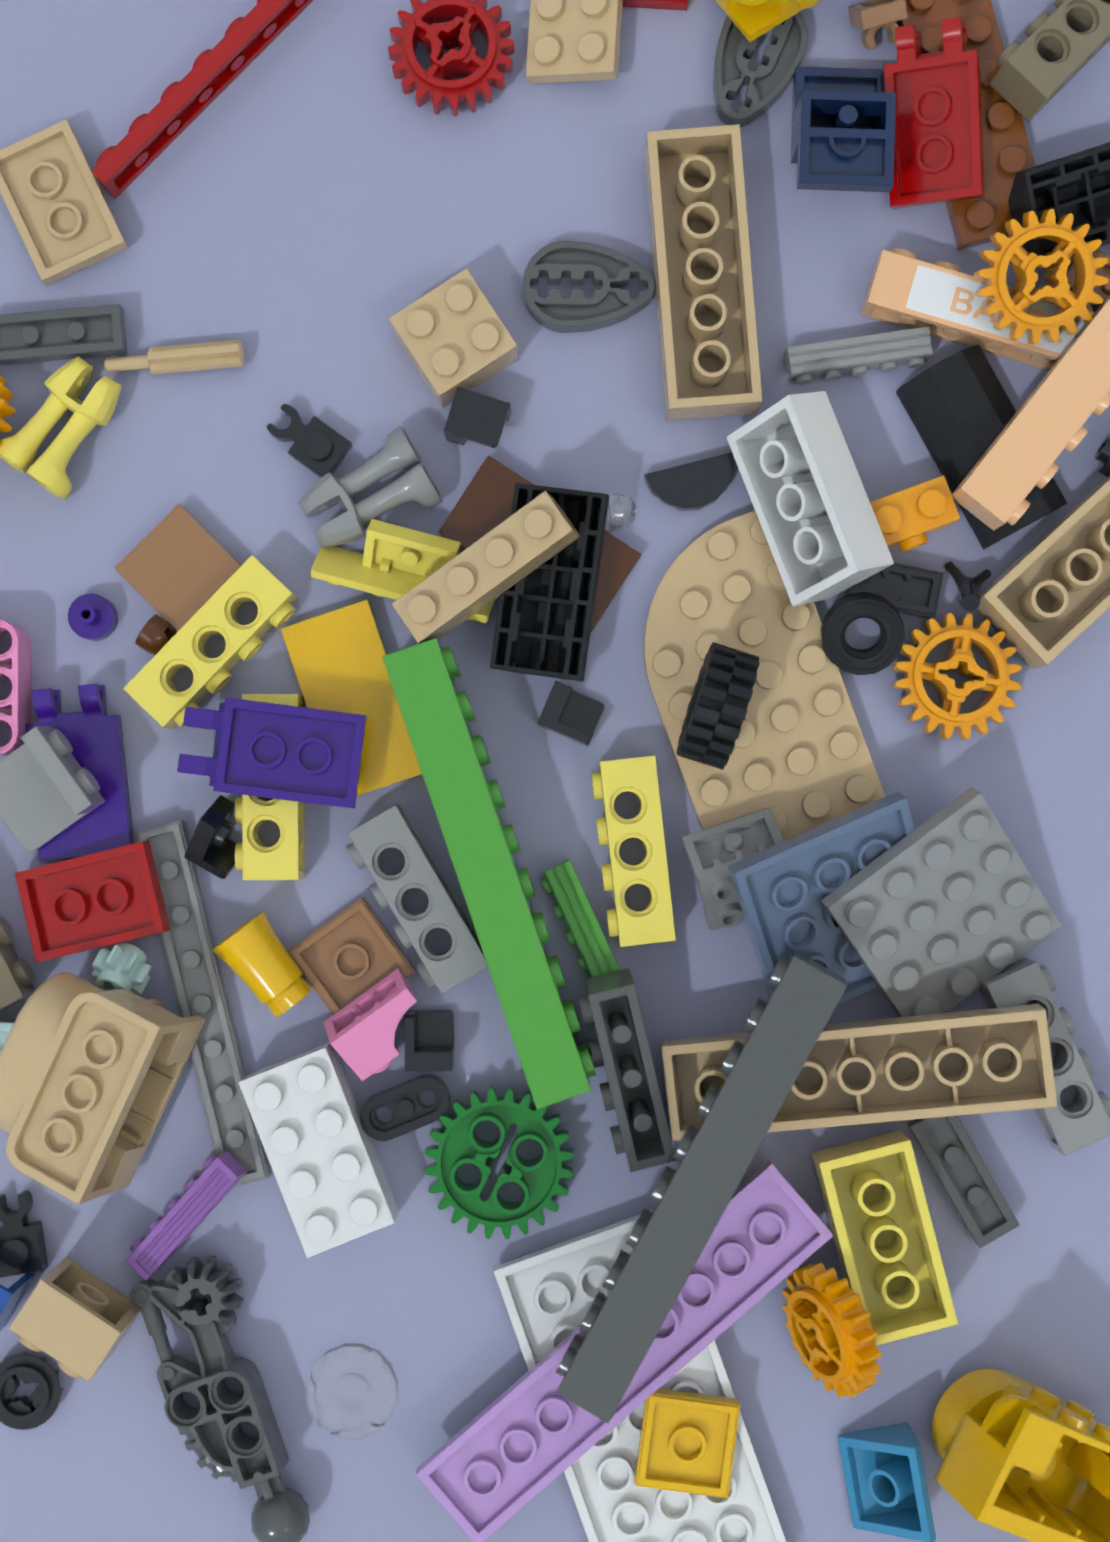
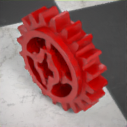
[388,0,515,116]

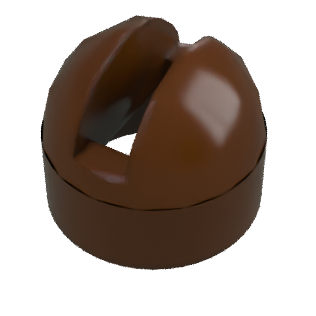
[135,614,175,655]

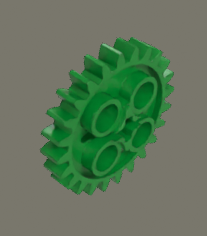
[424,1085,574,1239]

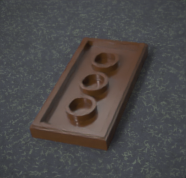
[439,455,641,632]

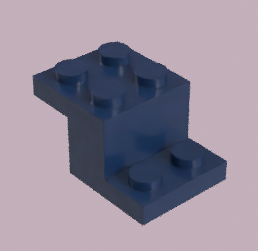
[791,66,896,192]

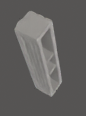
[784,326,933,384]

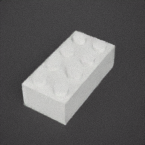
[726,391,894,607]
[238,1042,399,1258]

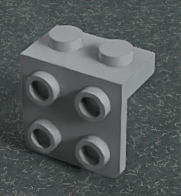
[0,726,106,852]

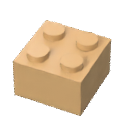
[389,268,518,408]
[9,1257,140,1381]

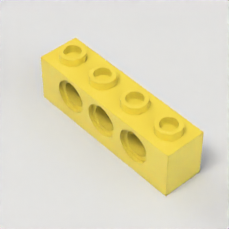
[123,555,298,729]
[235,694,305,880]
[591,756,676,947]

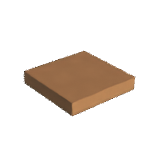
[115,504,242,631]
[287,897,416,1015]

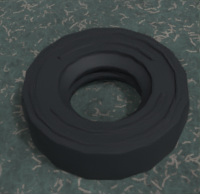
[821,592,905,675]

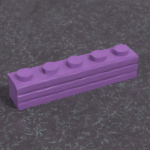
[126,1151,248,1281]

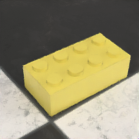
[811,1130,958,1346]

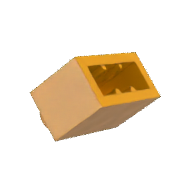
[870,475,960,552]

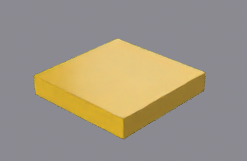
[634,1389,740,1498]

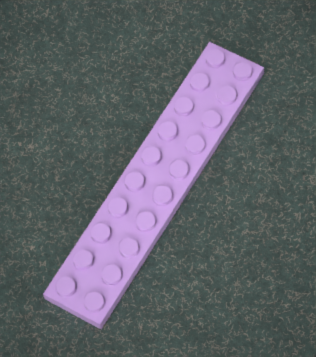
[416,1161,834,1542]

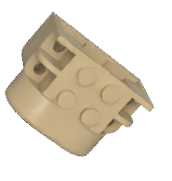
[0,972,206,1205]

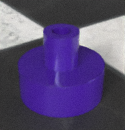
[68,593,118,641]

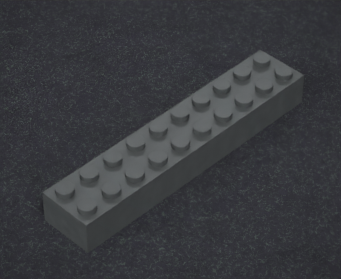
[556,951,848,1424]

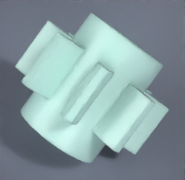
[91,942,152,995]

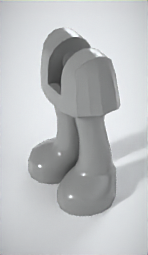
[299,426,443,548]

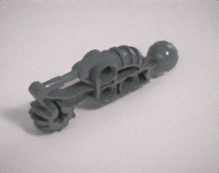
[130,1255,310,1542]

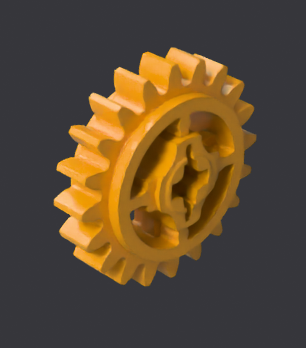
[974,209,1109,344]
[891,613,1022,740]
[782,1263,882,1398]

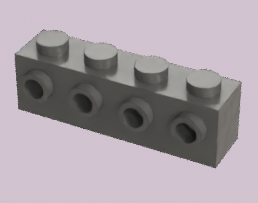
[578,968,676,1172]

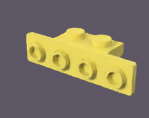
[310,519,496,623]

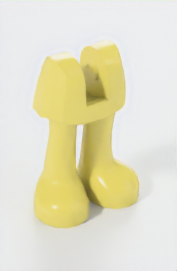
[0,357,122,501]

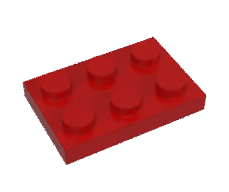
[15,840,171,963]

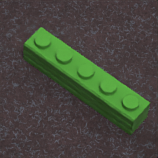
[541,860,620,977]

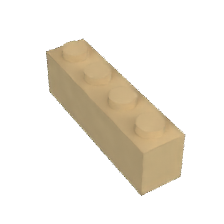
[392,491,580,643]

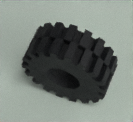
[676,642,759,770]

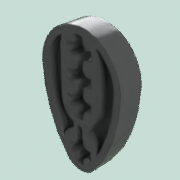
[713,12,808,127]
[523,241,655,333]

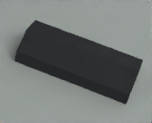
[1008,142,1110,256]
[896,344,1067,550]
[490,483,610,681]

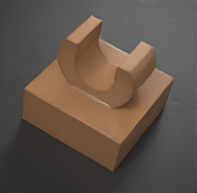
[848,0,908,50]

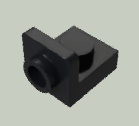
[184,795,236,879]

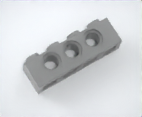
[346,805,488,994]
[979,958,1110,1156]

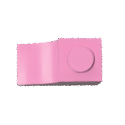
[323,968,417,1082]

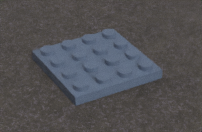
[728,791,915,1006]

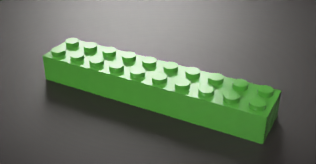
[382,638,597,1109]

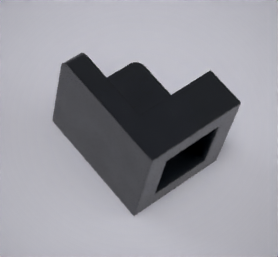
[444,387,511,448]
[537,681,604,747]
[404,1010,454,1071]

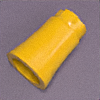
[211,910,311,1017]

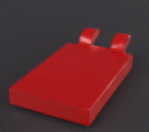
[884,17,985,209]

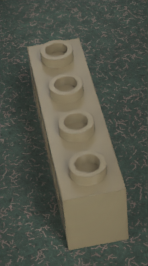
[990,0,1110,122]

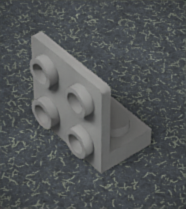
[681,808,784,930]

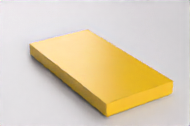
[281,600,422,796]

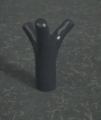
[945,561,991,611]

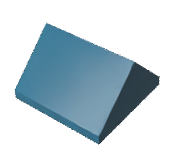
[838,1422,936,1542]

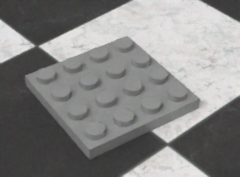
[821,787,1061,1017]

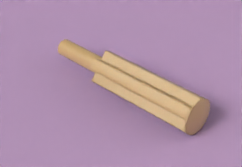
[104,339,245,375]

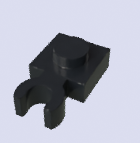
[267,404,353,478]
[0,1190,48,1278]

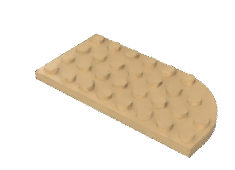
[644,510,886,841]

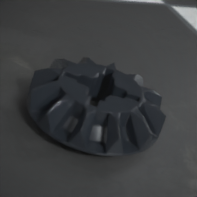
[0,1352,63,1430]

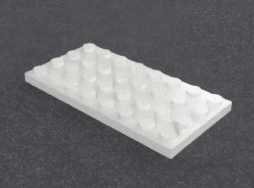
[493,1209,787,1542]

